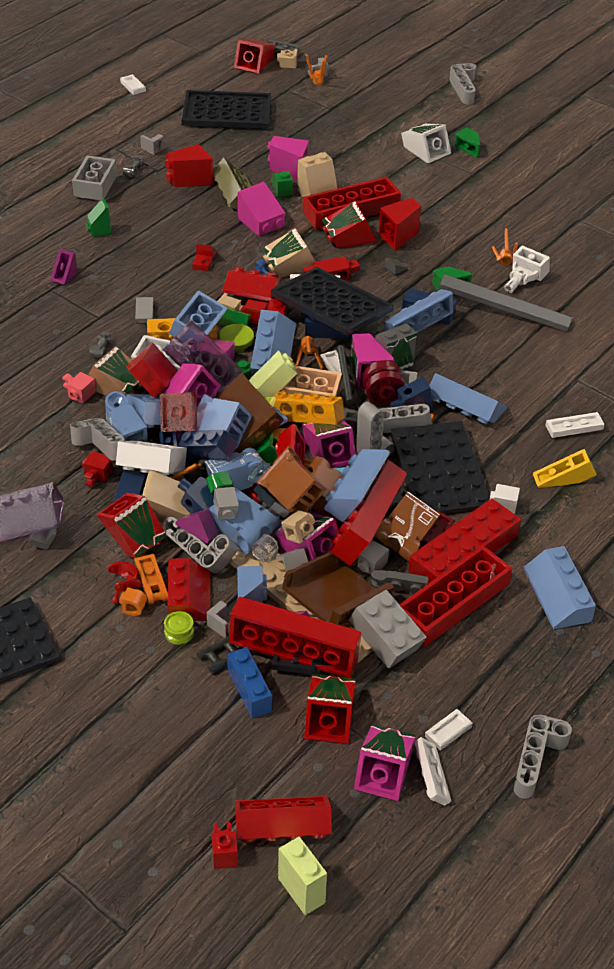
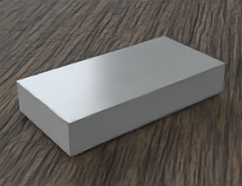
[135,297,153,323]

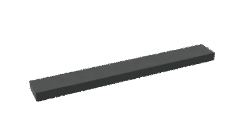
[439,275,572,332]

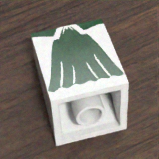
[401,123,451,163]

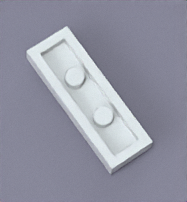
[546,412,604,438]
[415,737,451,806]

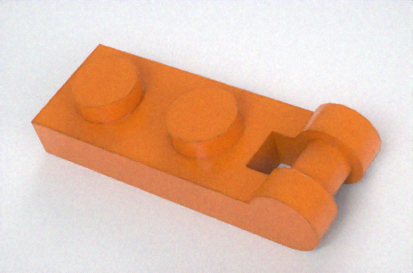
[134,554,168,605]

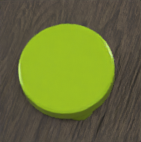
[219,324,254,353]

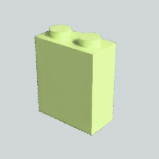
[249,350,297,398]
[278,837,327,915]

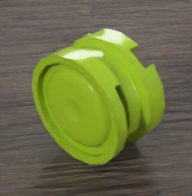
[164,611,194,645]

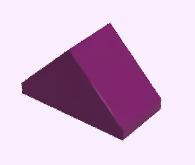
[50,249,77,285]
[175,509,219,544]

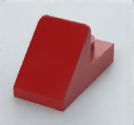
[192,244,216,272]

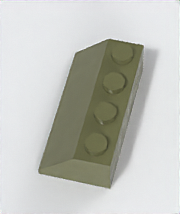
[213,158,252,210]

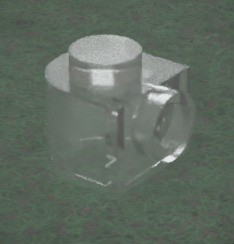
[252,534,278,563]

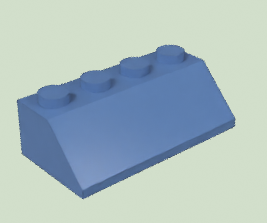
[383,289,453,333]
[250,310,296,377]
[429,373,508,424]
[324,449,390,522]
[524,546,596,630]

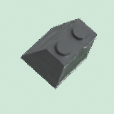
[375,323,417,370]

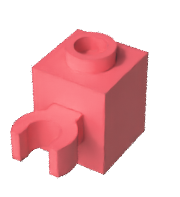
[62,372,96,404]

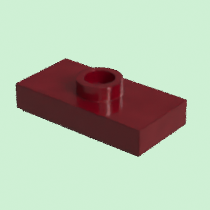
[420,511,455,546]

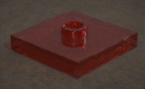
[160,392,197,432]

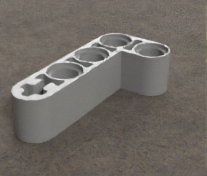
[449,63,476,105]
[356,402,395,457]
[379,404,432,433]
[70,418,125,461]
[162,517,237,573]
[514,715,572,799]

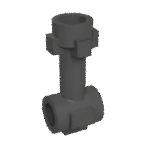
[123,155,144,177]
[89,331,111,358]

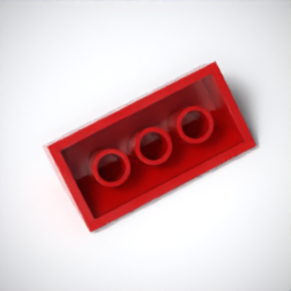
[235,796,332,843]

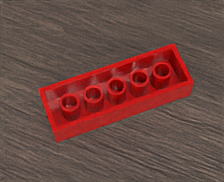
[302,177,401,229]
[330,460,407,565]
[408,498,521,584]
[400,545,513,647]
[229,596,362,678]

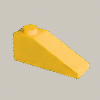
[533,449,597,488]

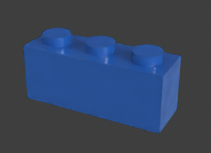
[227,647,272,718]

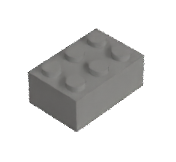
[72,156,117,200]
[348,590,427,669]

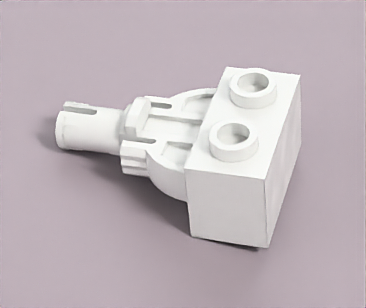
[504,246,550,293]

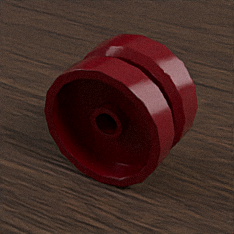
[363,360,405,406]

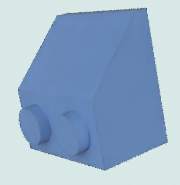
[237,566,267,603]

